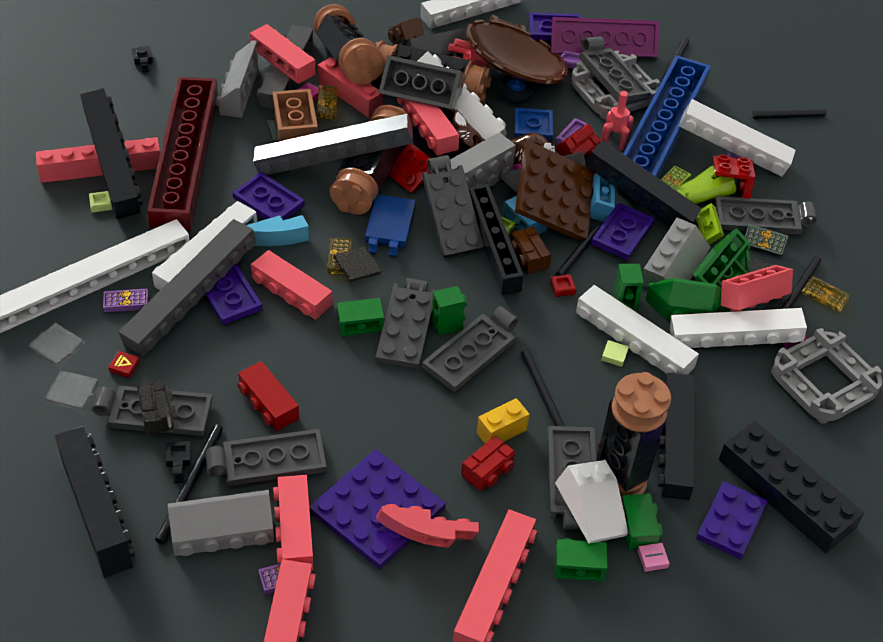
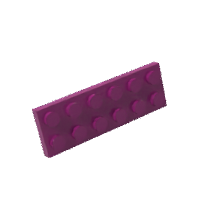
[551,17,659,58]

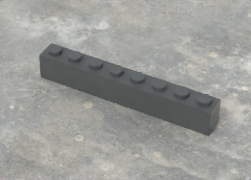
[253,114,413,175]
[119,219,256,357]

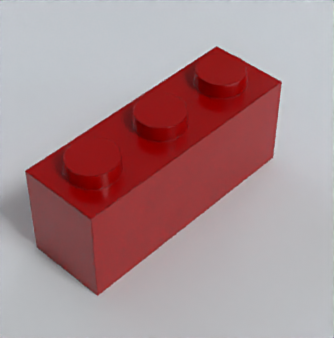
[237,361,300,432]

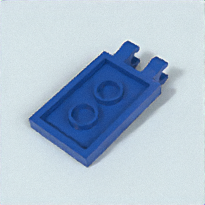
[365,195,416,257]

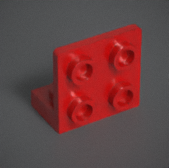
[389,144,430,194]
[713,155,755,198]

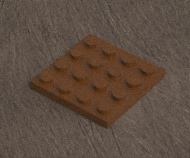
[515,141,595,241]

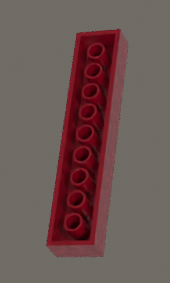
[147,77,218,231]

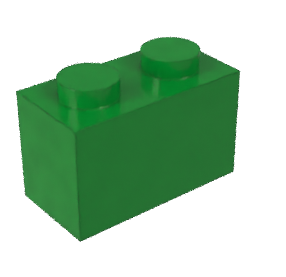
[613,264,644,311]
[431,286,467,336]
[337,298,384,336]
[621,493,663,550]
[554,538,607,581]

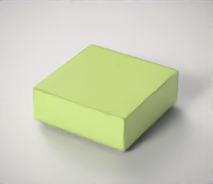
[89,191,112,213]
[601,340,629,367]

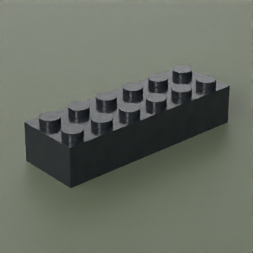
[80,88,143,219]
[719,421,865,554]
[55,426,135,578]

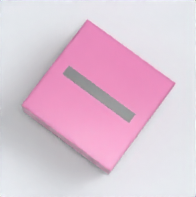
[638,543,670,572]

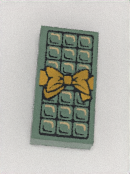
[745,224,788,255]

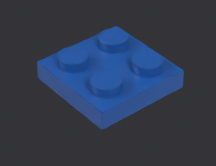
[514,108,553,141]

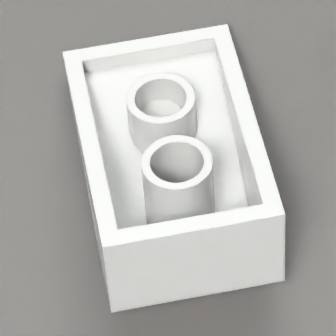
[555,460,629,544]

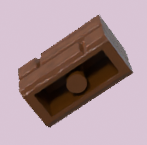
[388,17,424,45]
[511,227,551,274]

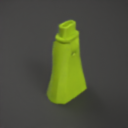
[676,165,736,204]

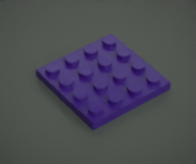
[309,449,446,570]

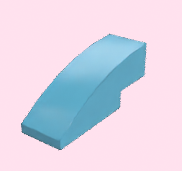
[246,215,309,246]

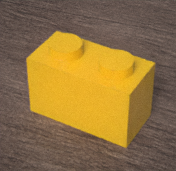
[476,398,530,444]

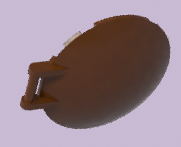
[466,15,568,84]

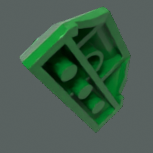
[692,228,750,288]
[645,278,730,320]

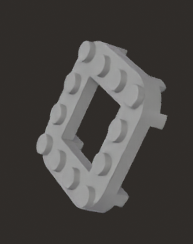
[571,50,660,120]
[771,328,882,424]

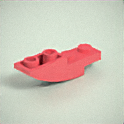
[377,504,479,548]

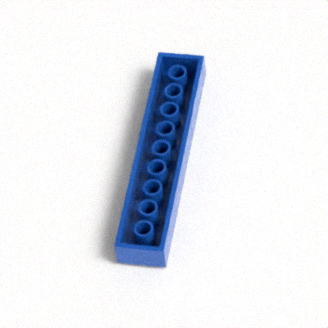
[623,55,711,178]

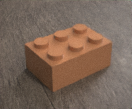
[272,89,318,142]

